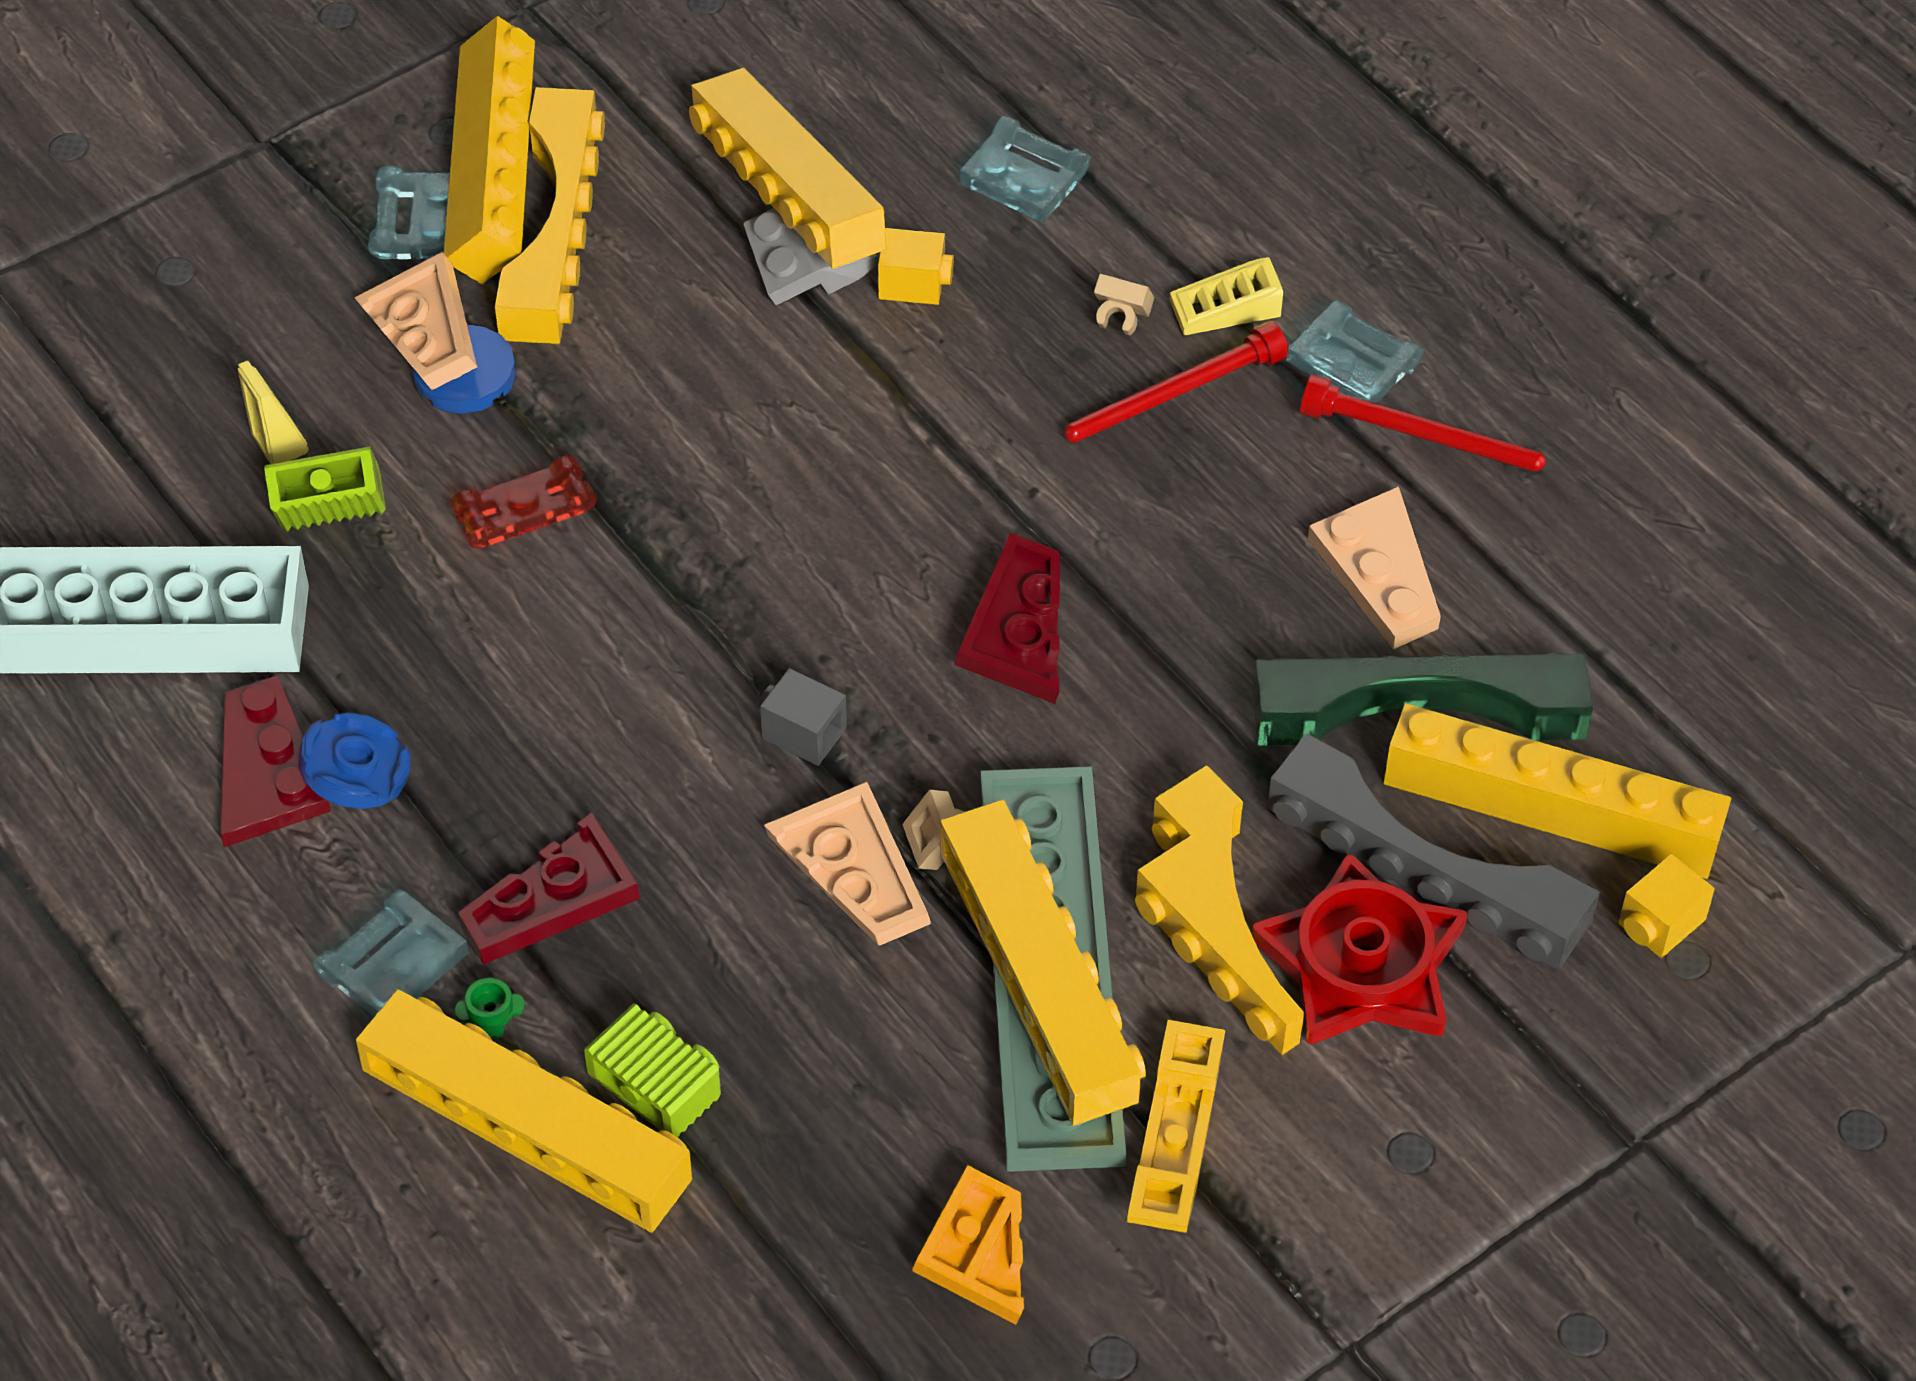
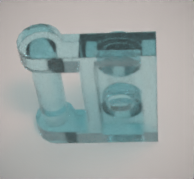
[960,115,1091,223]
[368,166,450,259]
[1287,300,1424,404]
[313,889,469,1017]

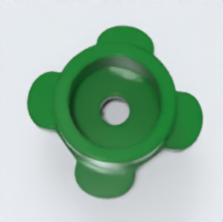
[455,978,525,1039]

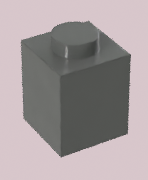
[758,668,847,766]

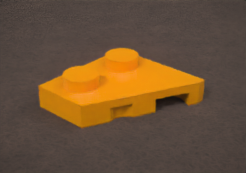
[912,1165,1024,1325]

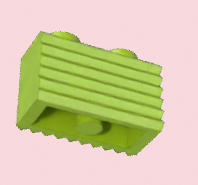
[264,446,386,532]
[584,1004,721,1137]

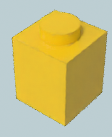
[878,228,954,305]
[1618,853,1715,958]

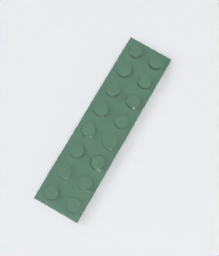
[980,766,1126,1172]

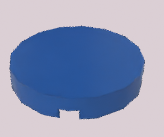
[412,325,516,414]
[298,712,411,809]

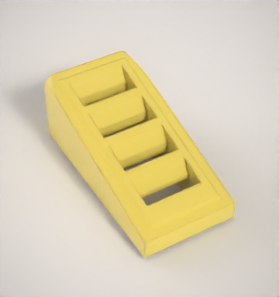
[1169,257,1283,336]
[238,361,309,464]

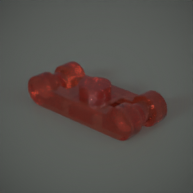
[450,455,597,549]

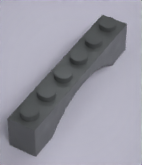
[1267,733,1600,971]

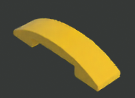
[1127,1020,1225,1233]

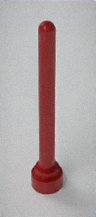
[1064,321,1289,443]
[1299,374,1546,472]

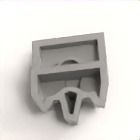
[743,208,879,305]

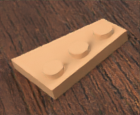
[355,252,477,390]
[1308,486,1441,649]
[764,782,931,946]

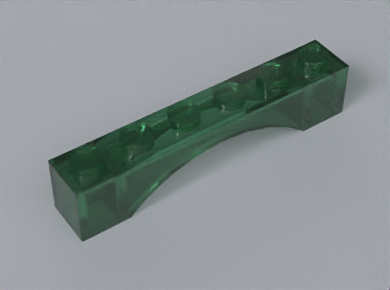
[1253,652,1593,746]

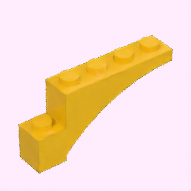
[1135,765,1304,1055]

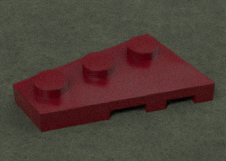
[954,533,1060,704]
[221,675,331,847]
[458,812,640,965]

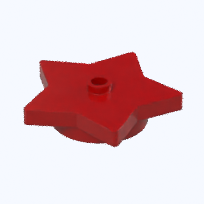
[1252,855,1468,1045]

